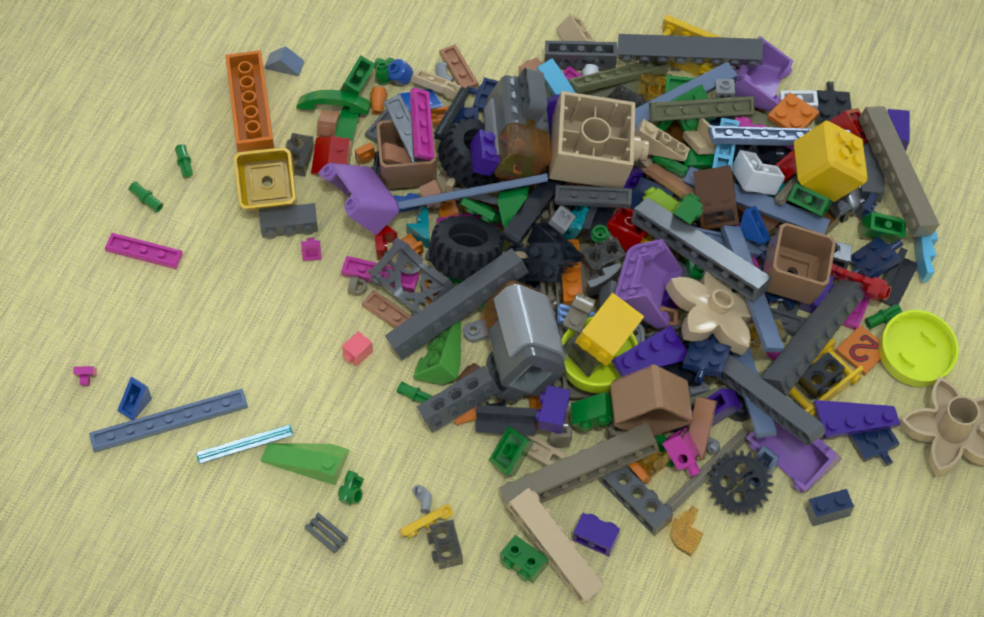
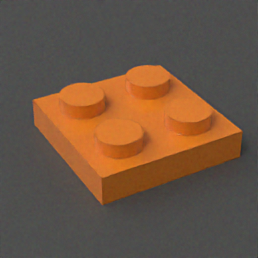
[767,92,819,129]

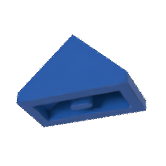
[740,206,772,244]
[117,377,152,420]

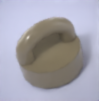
[348,275,367,295]

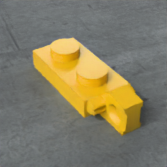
[398,503,454,539]

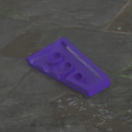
[611,325,687,377]
[813,400,900,439]

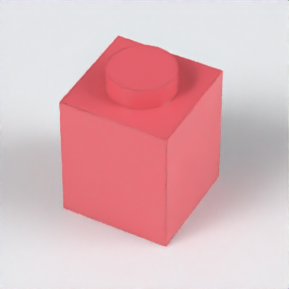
[342,331,373,367]

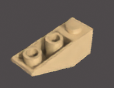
[634,119,690,161]

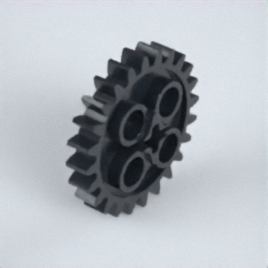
[708,450,774,516]

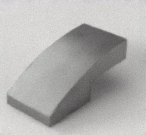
[586,263,621,297]

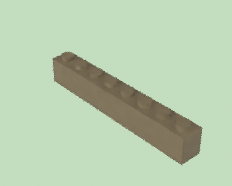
[858,106,940,237]
[499,423,659,516]

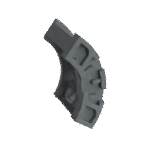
[368,238,456,316]

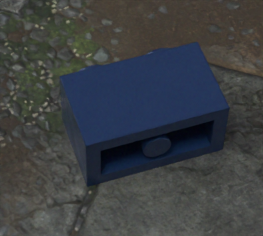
[805,489,854,527]

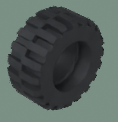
[438,118,503,188]
[429,215,504,281]

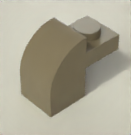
[562,293,596,334]

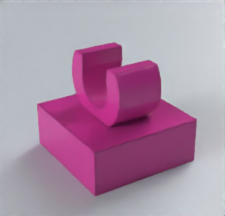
[301,237,322,261]
[73,366,97,386]

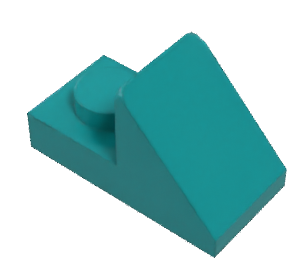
[406,207,430,249]

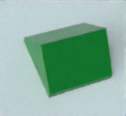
[497,185,529,227]
[489,426,535,476]

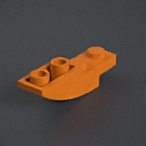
[561,239,583,306]

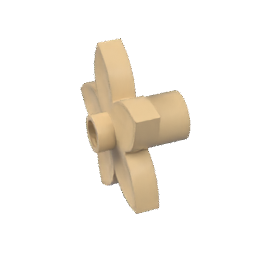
[665,271,753,355]
[899,377,984,477]

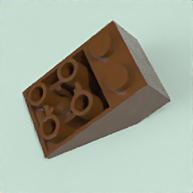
[693,165,740,229]

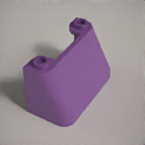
[734,36,793,111]
[318,163,399,235]
[615,239,683,328]
[747,420,842,493]

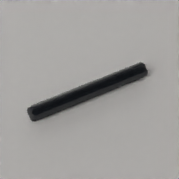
[434,87,469,140]

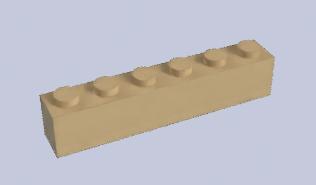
[506,488,605,604]

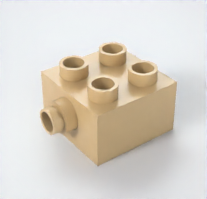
[549,91,649,188]

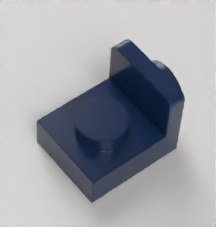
[856,192,878,220]

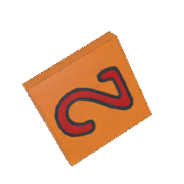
[835,325,881,376]

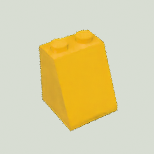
[575,292,644,366]

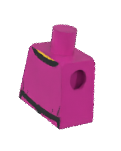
[662,427,701,477]

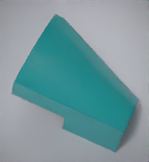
[562,206,590,240]

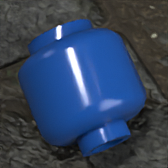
[388,59,413,85]

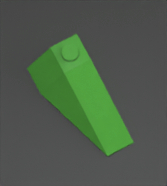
[413,320,461,385]
[261,443,350,485]

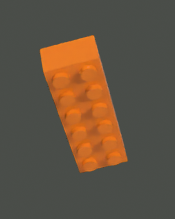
[225,50,274,152]

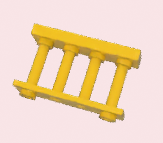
[662,14,720,77]
[789,338,864,417]

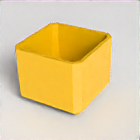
[794,120,868,202]
[234,147,298,212]

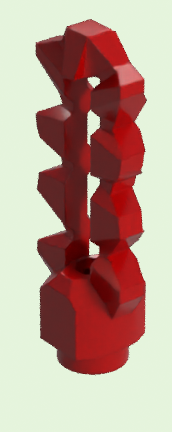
[830,263,891,302]

